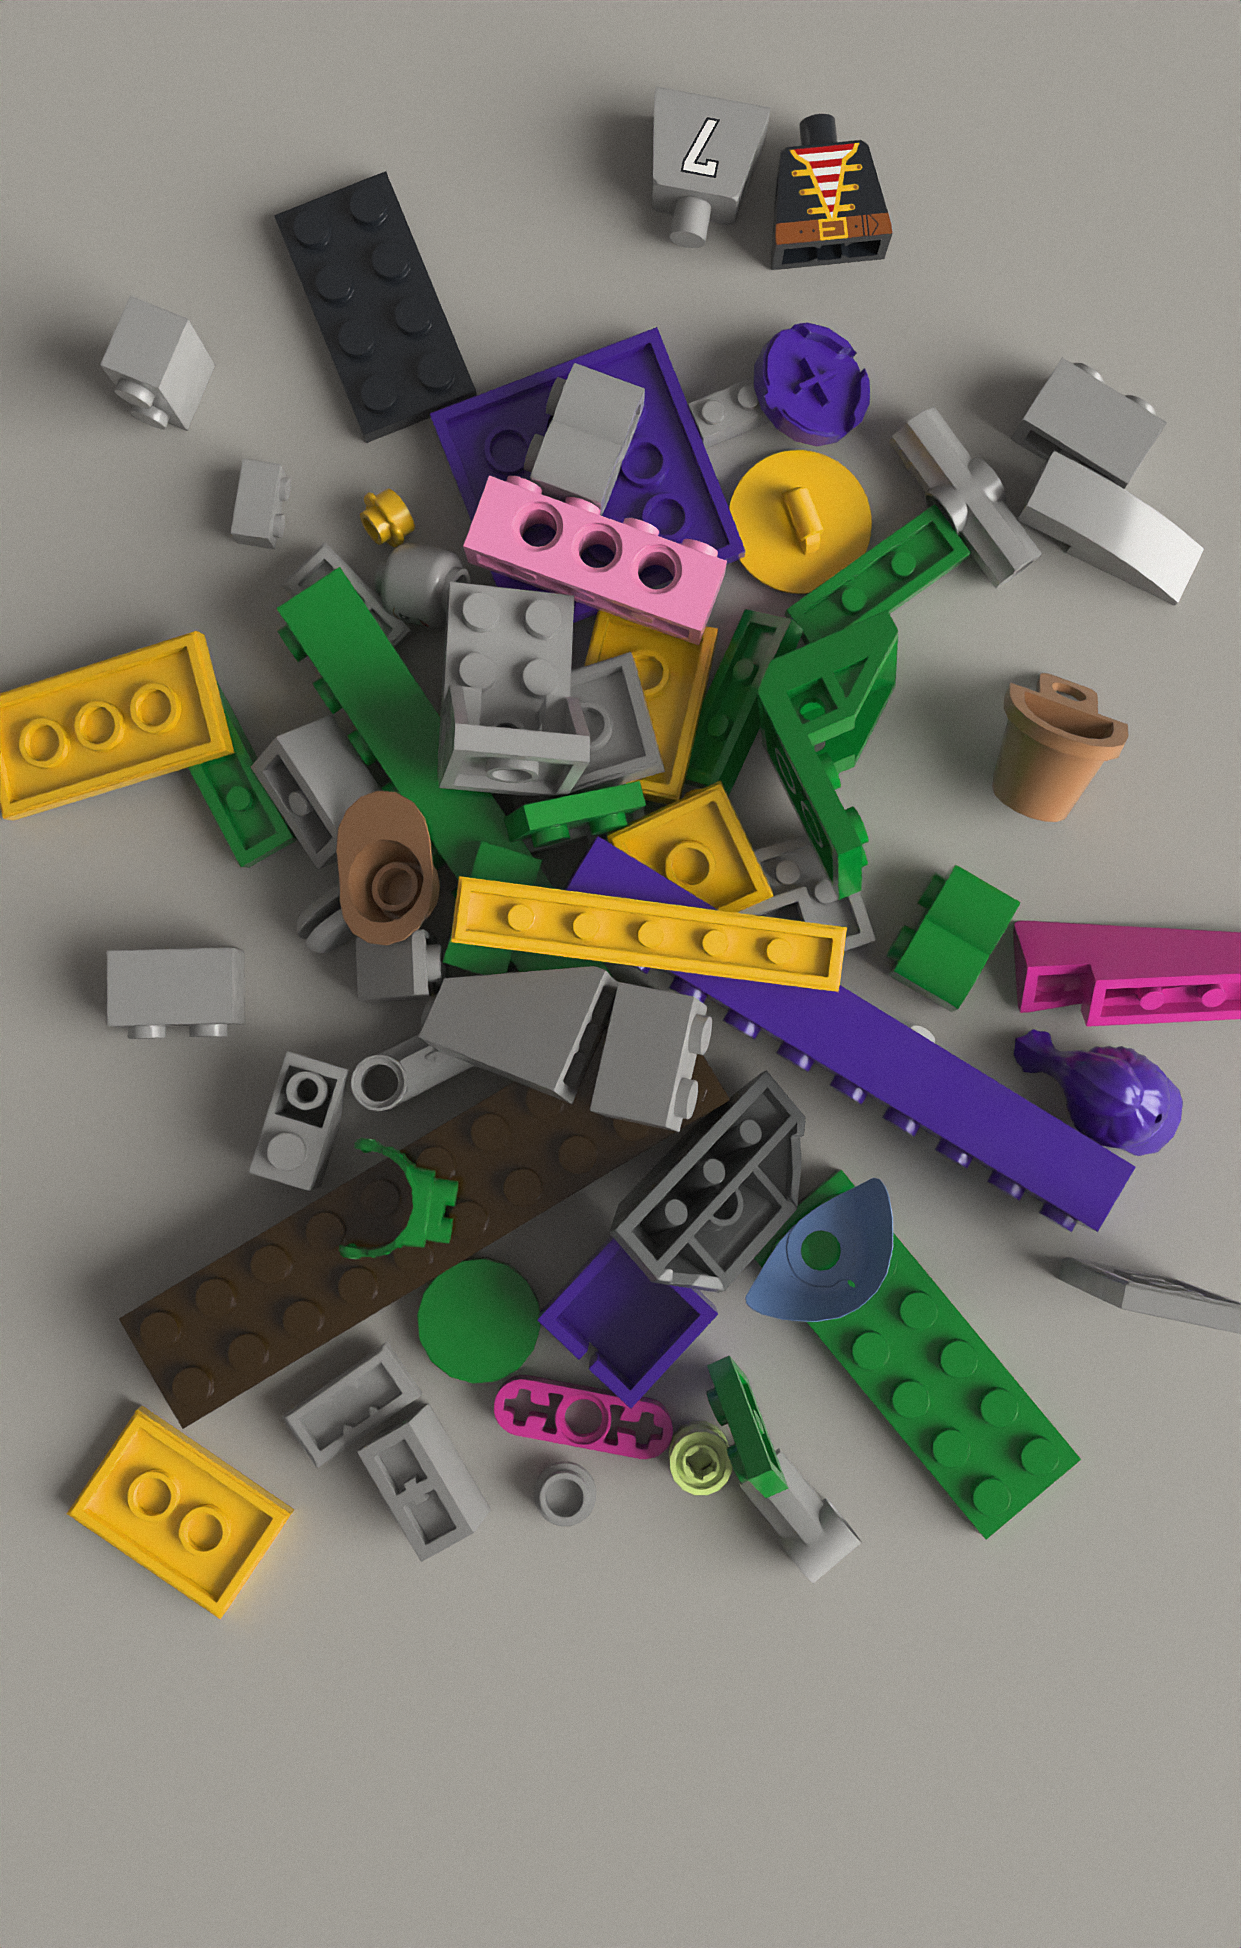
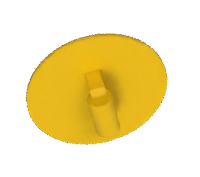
[729,450,872,594]

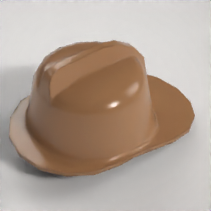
[336,791,440,945]

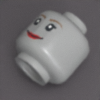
[375,542,471,629]

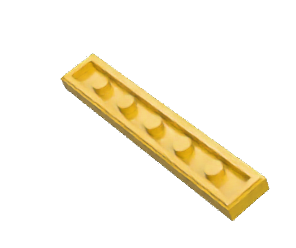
[451,876,847,992]

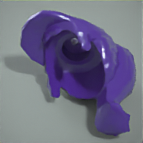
[1013,1029,1183,1156]

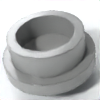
[534,1462,596,1526]

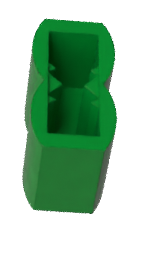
[886,865,1021,1012]

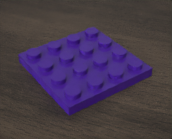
[430,327,746,623]

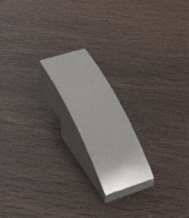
[1017,450,1204,605]

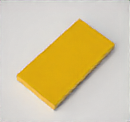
[0,631,235,821]

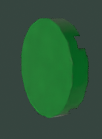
[417,1257,541,1384]

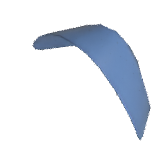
[745,1177,893,1322]

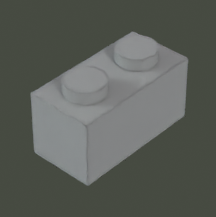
[688,377,771,449]
[231,459,291,549]

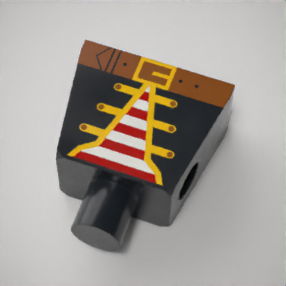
[771,114,893,270]

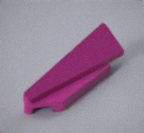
[1013,920,1241,1027]

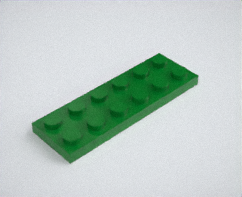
[754,1168,1081,1540]

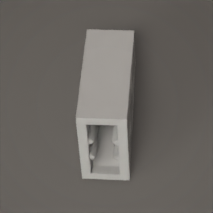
[418,966,618,1104]

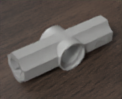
[889,406,1042,589]

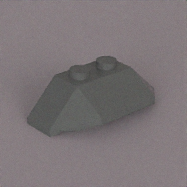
[609,1070,806,1293]

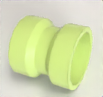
[668,1421,732,1495]

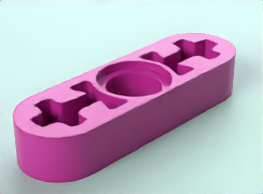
[494,1375,673,1459]

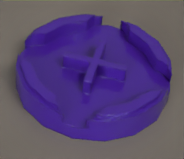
[754,322,870,447]

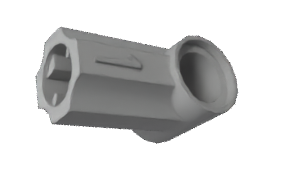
[351,1034,475,1112]
[739,1448,862,1583]

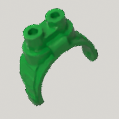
[339,1137,458,1259]

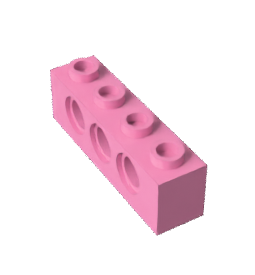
[463,476,727,645]

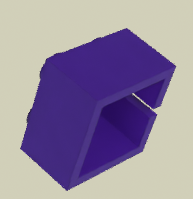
[537,1235,718,1409]

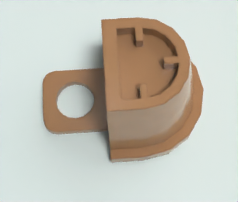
[992,673,1129,822]

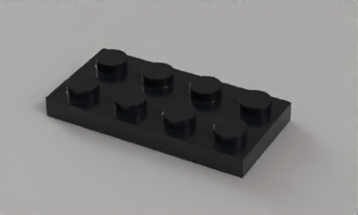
[274,171,477,443]

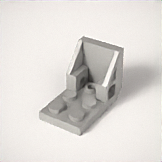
[437,582,590,798]

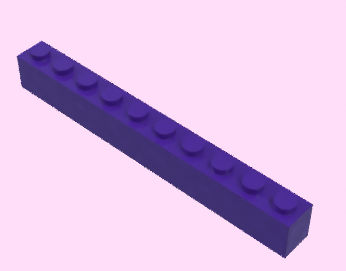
[563,836,1136,1233]

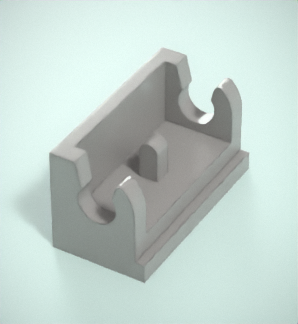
[357,1403,491,1562]

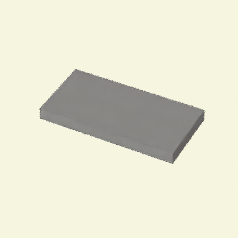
[1058,1256,1241,1334]

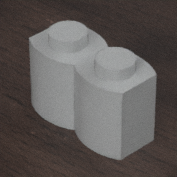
[524,363,645,516]

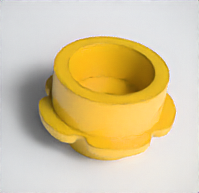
[360,488,415,547]

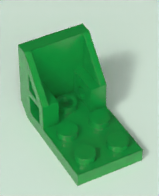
[757,610,898,900]

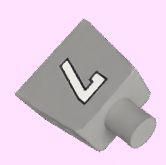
[652,86,770,248]

